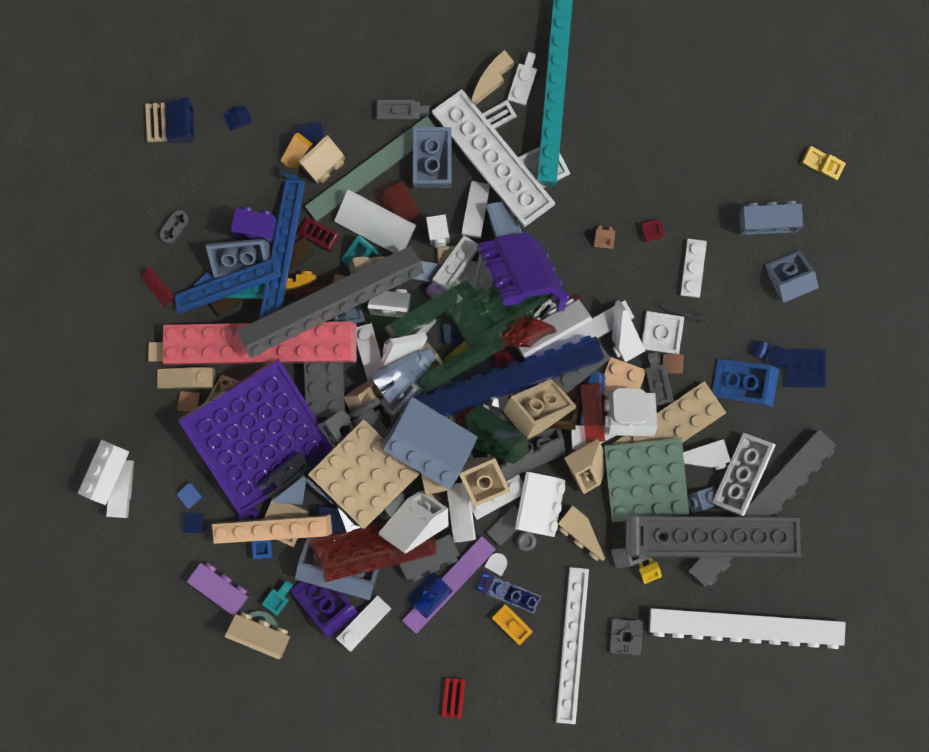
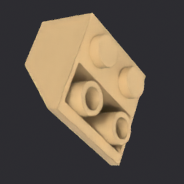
[564,439,606,494]

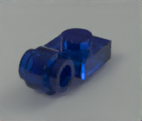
[752,340,791,369]

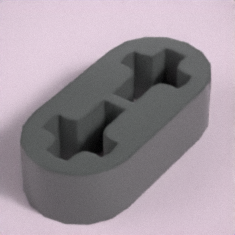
[160,210,189,244]

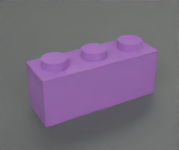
[187,562,249,616]

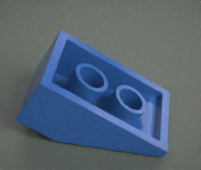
[712,359,779,407]

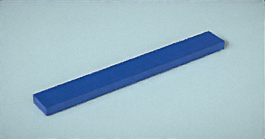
[259,180,305,320]

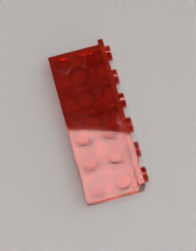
[311,522,436,582]

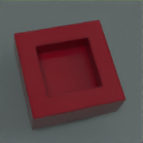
[641,219,665,243]

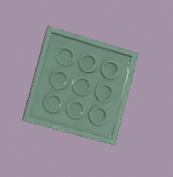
[604,438,689,522]

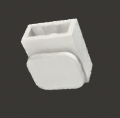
[604,388,658,436]

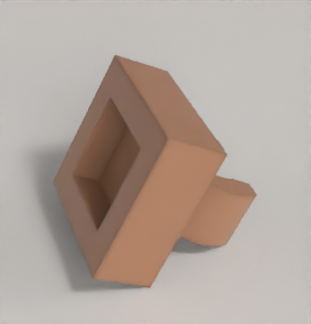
[594,226,615,249]

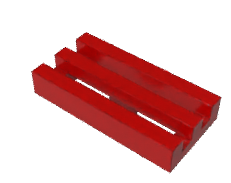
[442,677,465,719]

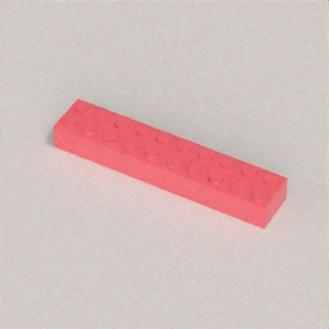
[163,321,357,365]

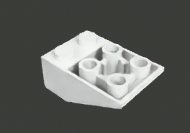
[379,490,448,554]

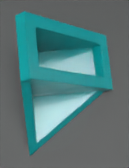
[341,235,382,267]

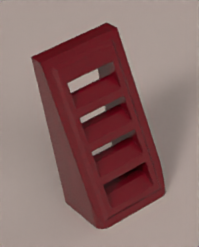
[298,217,340,252]

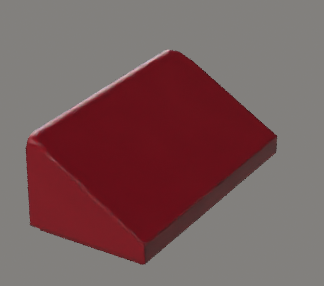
[141,267,175,307]

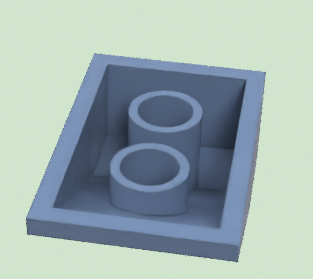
[413,127,452,188]

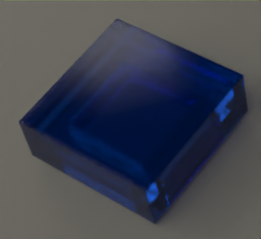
[183,513,204,533]

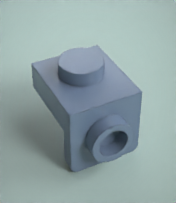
[687,486,717,513]

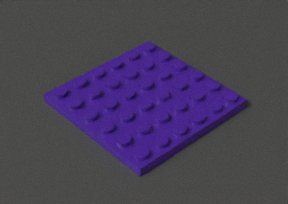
[178,358,333,515]

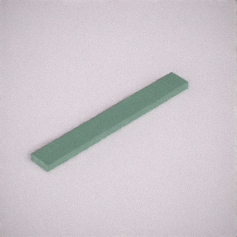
[305,116,435,222]

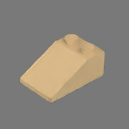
[503,379,576,439]

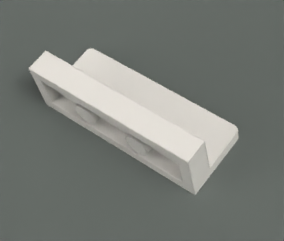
[447,483,476,543]

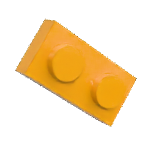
[492,604,533,645]

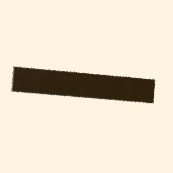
[211,238,315,317]

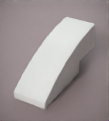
[462,181,490,239]
[106,460,134,518]

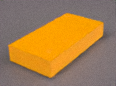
[280,133,313,172]

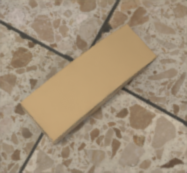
[472,50,514,105]

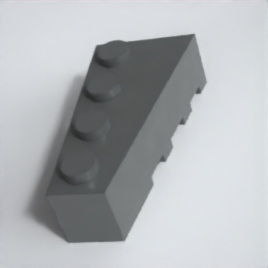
[484,428,566,480]

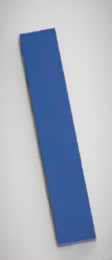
[174,258,281,314]

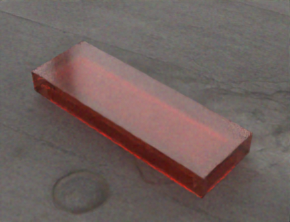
[580,383,605,443]

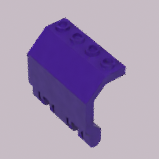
[477,232,569,312]

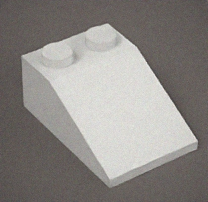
[368,289,411,318]

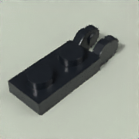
[257,451,311,499]

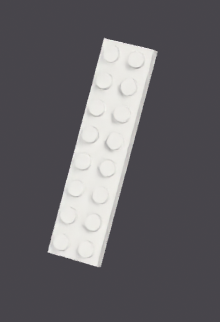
[432,89,555,227]

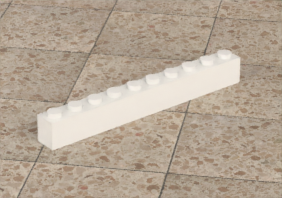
[648,608,846,649]

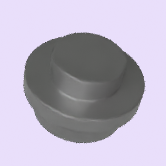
[517,532,536,551]

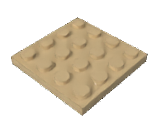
[308,419,419,529]

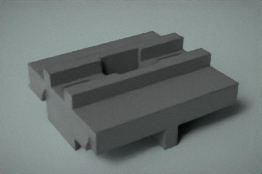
[610,618,643,655]

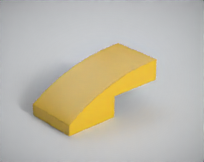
[801,146,846,180]

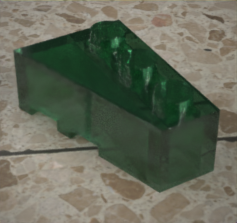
[465,404,529,464]

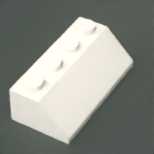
[511,298,593,358]
[712,433,775,516]

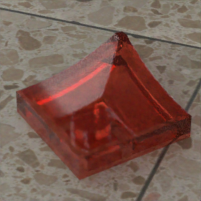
[500,316,557,348]

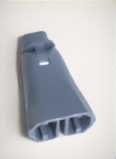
[369,347,437,405]

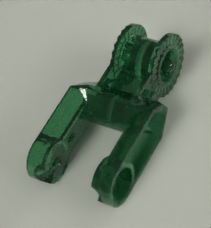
[385,280,552,395]

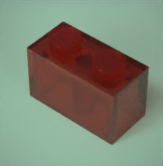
[381,181,421,222]

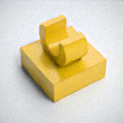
[639,558,662,584]

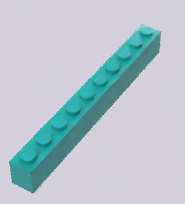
[537,0,573,187]

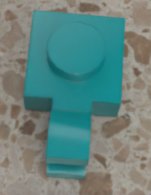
[262,580,293,616]

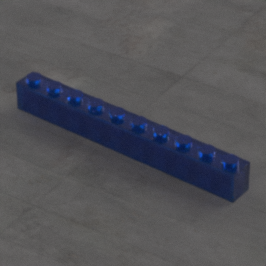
[415,335,604,417]

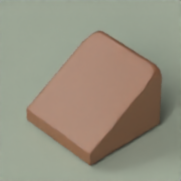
[662,354,684,375]
[177,391,200,412]

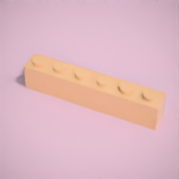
[212,514,332,544]

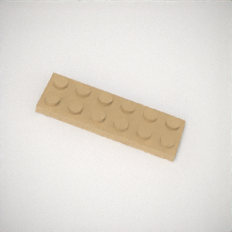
[611,381,726,445]

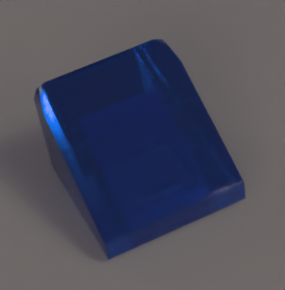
[224,106,252,131]

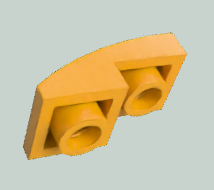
[285,271,317,291]

